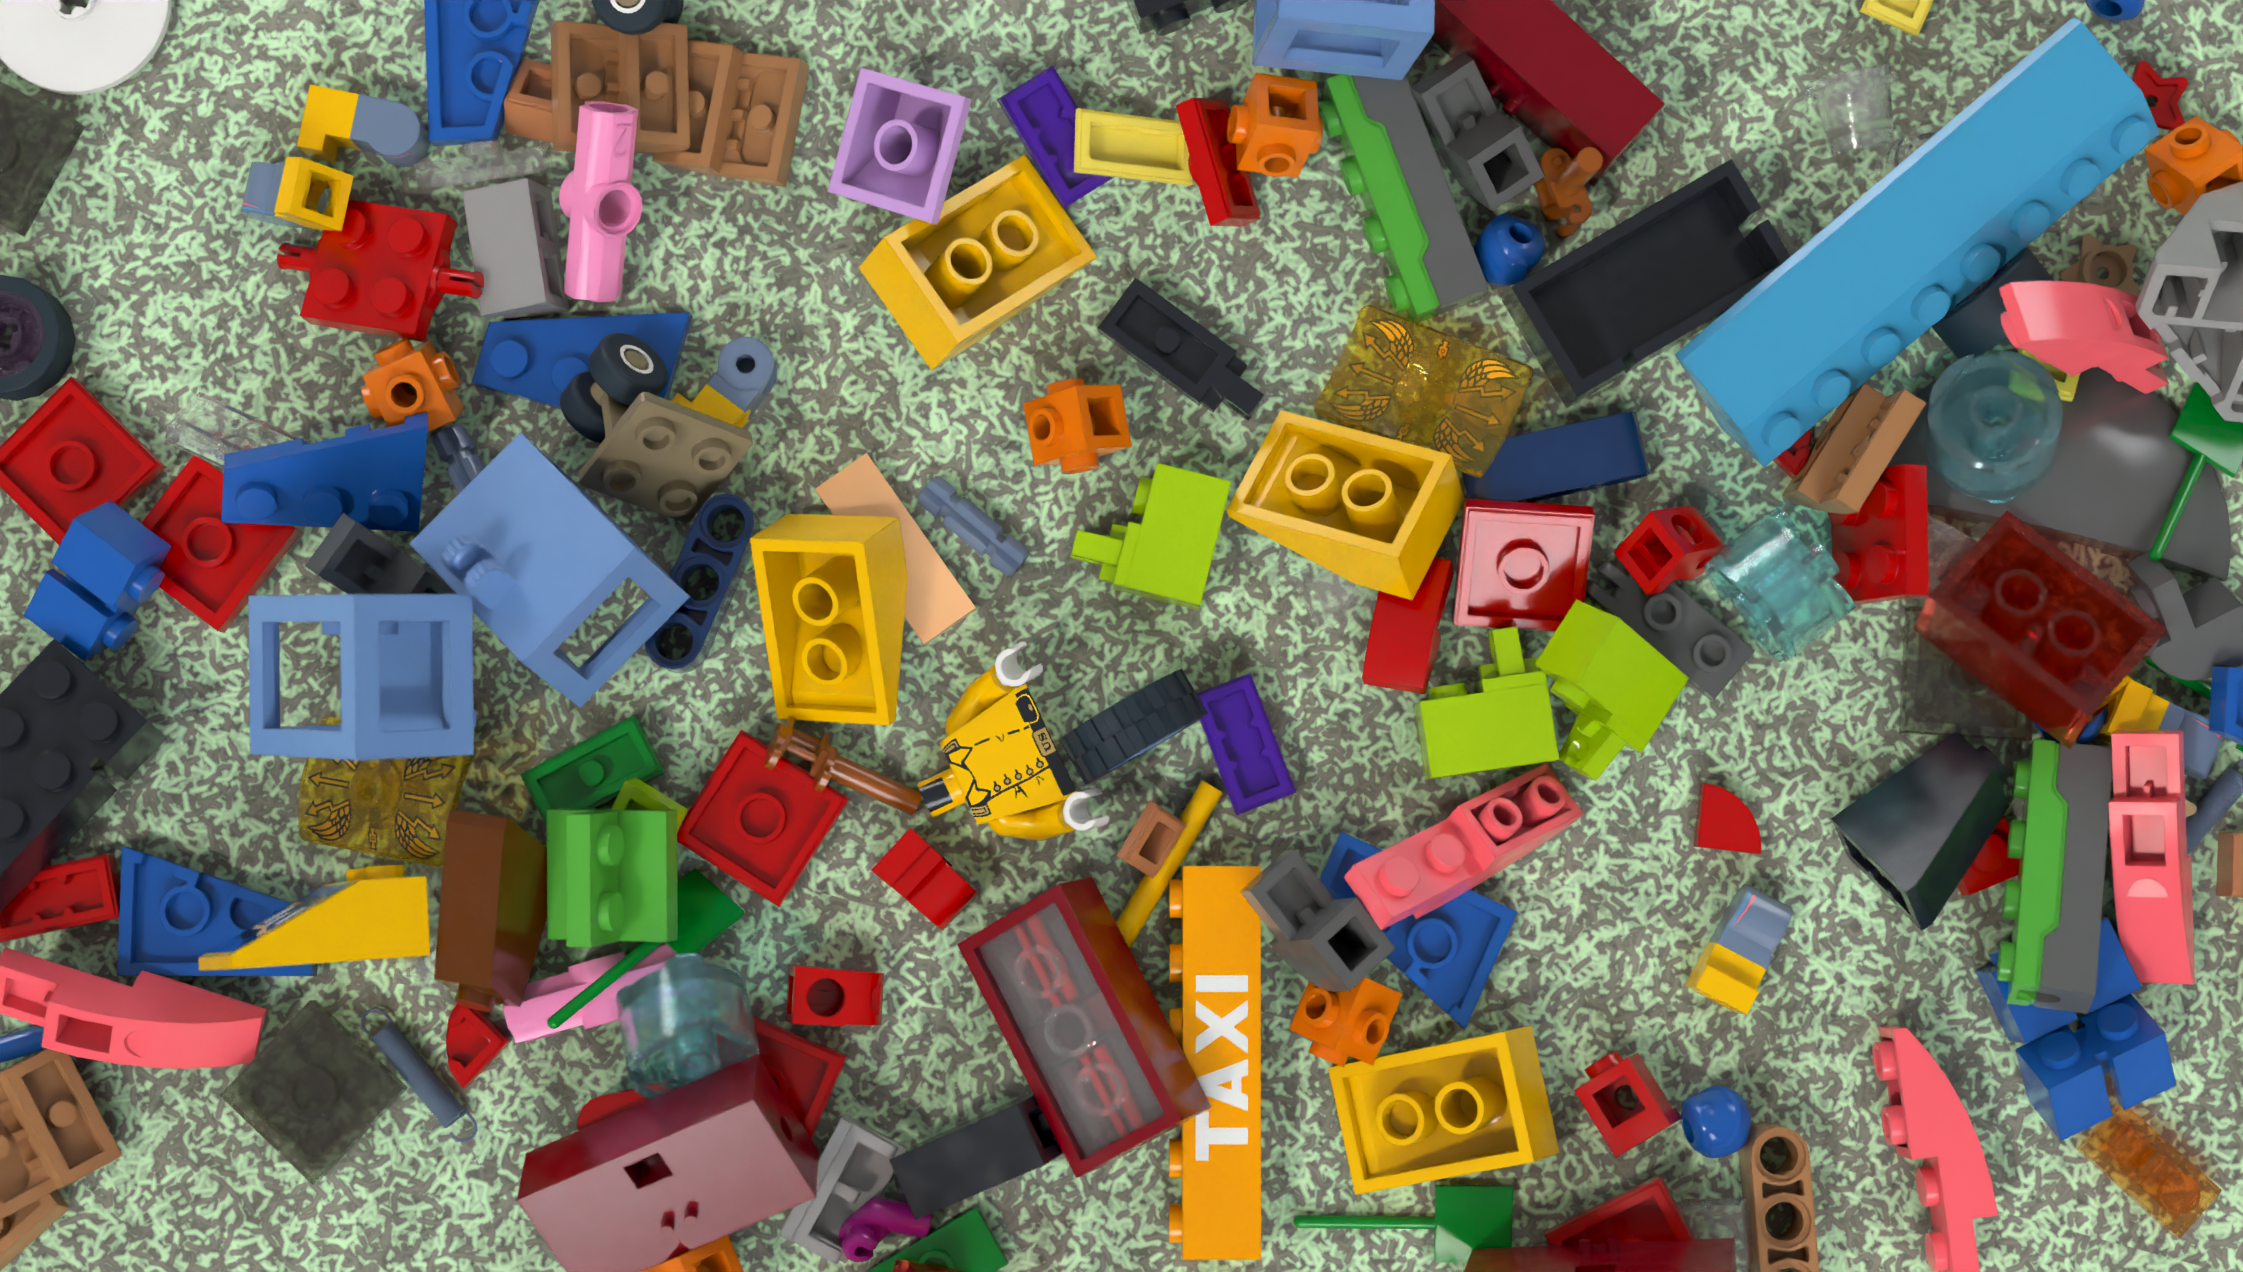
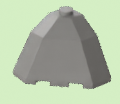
[2135,181,2243,423]

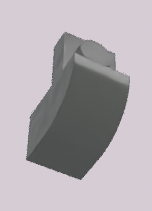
[1410,53,1545,211]
[305,513,456,594]
[2122,551,2243,680]
[1240,849,1395,992]

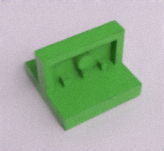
[547,808,678,948]

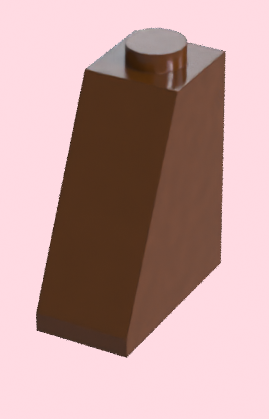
[434,809,547,1012]

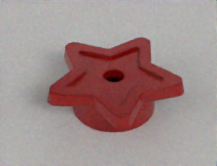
[2132,61,2188,131]

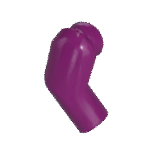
[838,1197,932,1262]

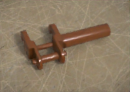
[1534,147,1603,238]
[763,716,922,816]

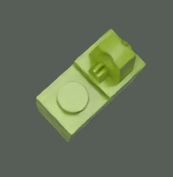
[1070,463,1232,611]
[1535,599,1689,781]
[1414,626,1559,780]

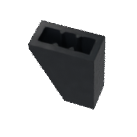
[1831,731,2010,931]
[889,1091,1063,1220]

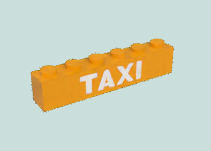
[1169,866,1261,1260]

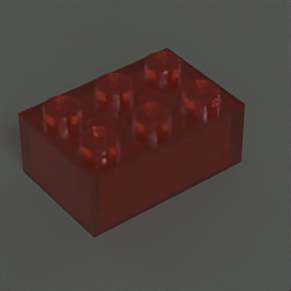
[1913,510,2167,749]

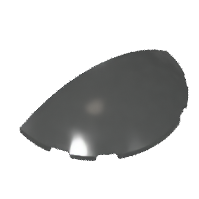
[1886,351,2231,582]

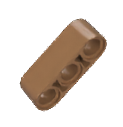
[1739,1122,1819,1272]

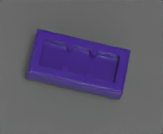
[997,66,1114,208]
[1197,673,1296,816]

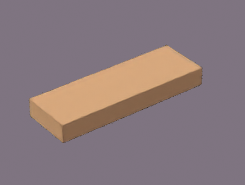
[815,453,977,646]

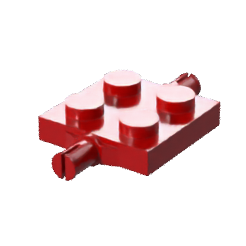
[277,200,484,342]

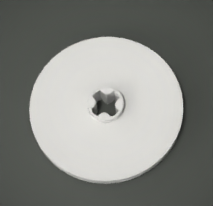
[0,0,172,95]

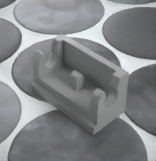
[462,178,569,321]
[779,1114,907,1264]

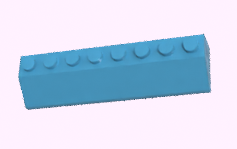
[1675,17,2160,467]

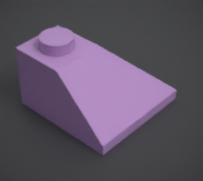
[827,68,972,225]

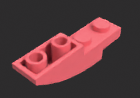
[1999,281,2169,394]
[2108,730,2195,985]
[1344,763,1584,930]
[0,947,267,1069]
[1872,1025,1998,1272]

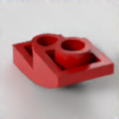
[1362,558,1454,695]

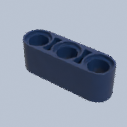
[1460,412,1650,503]
[645,494,760,673]

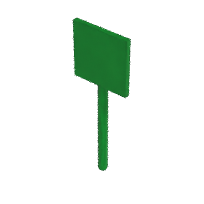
[2149,382,2243,561]
[547,868,745,1029]
[1293,1185,1513,1263]

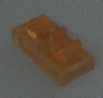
[2076,1102,2222,1239]

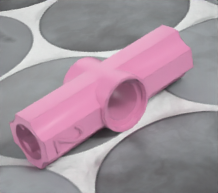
[559,101,643,303]
[503,944,706,1044]

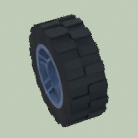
[1059,669,1208,785]

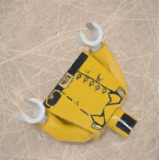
[917,641,1109,841]

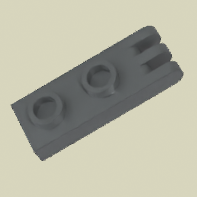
[1585,541,1755,701]

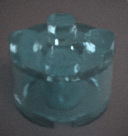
[1926,351,2063,504]
[1704,507,1856,662]
[616,953,759,1100]

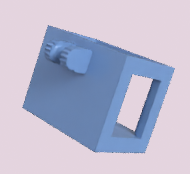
[1252,0,1435,80]
[409,432,690,708]
[248,594,479,760]

